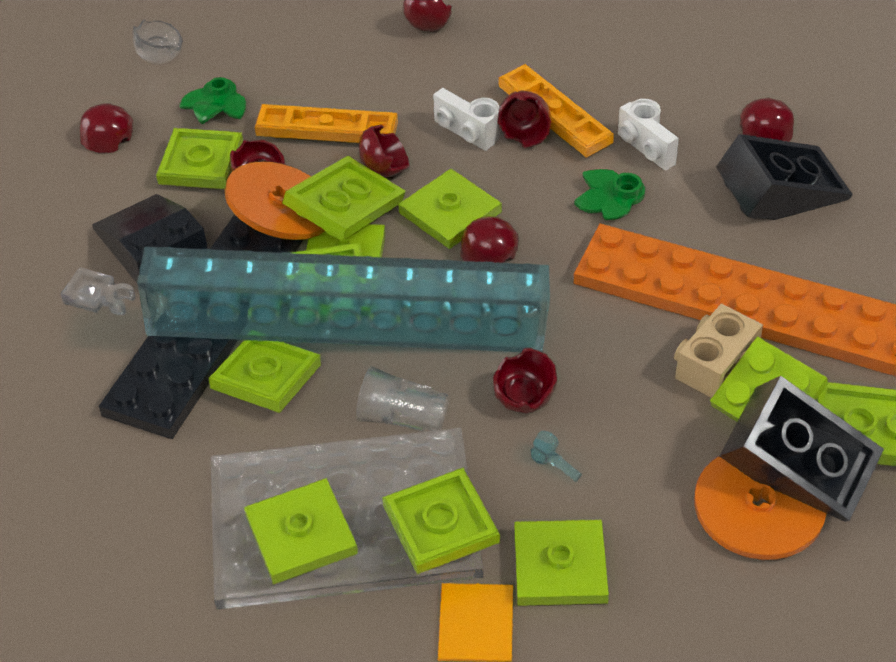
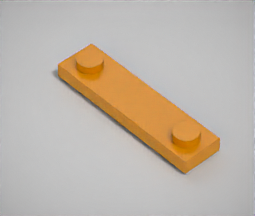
[499,64,614,158]
[255,104,398,143]

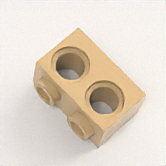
[674,304,763,398]

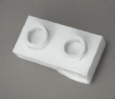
[433,88,500,151]
[618,99,679,171]

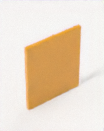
[438,583,513,662]

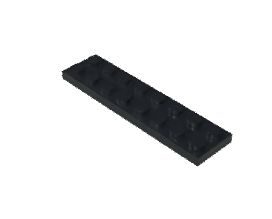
[98,214,304,440]

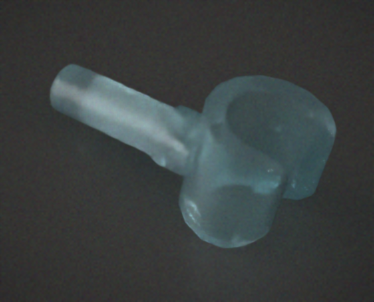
[531,431,582,482]

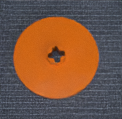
[225,162,325,240]
[694,456,826,560]

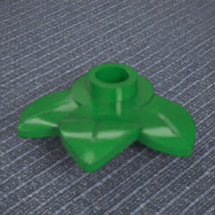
[180,77,247,124]
[574,169,645,220]

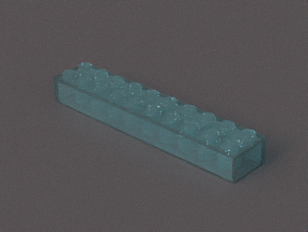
[137,247,550,352]

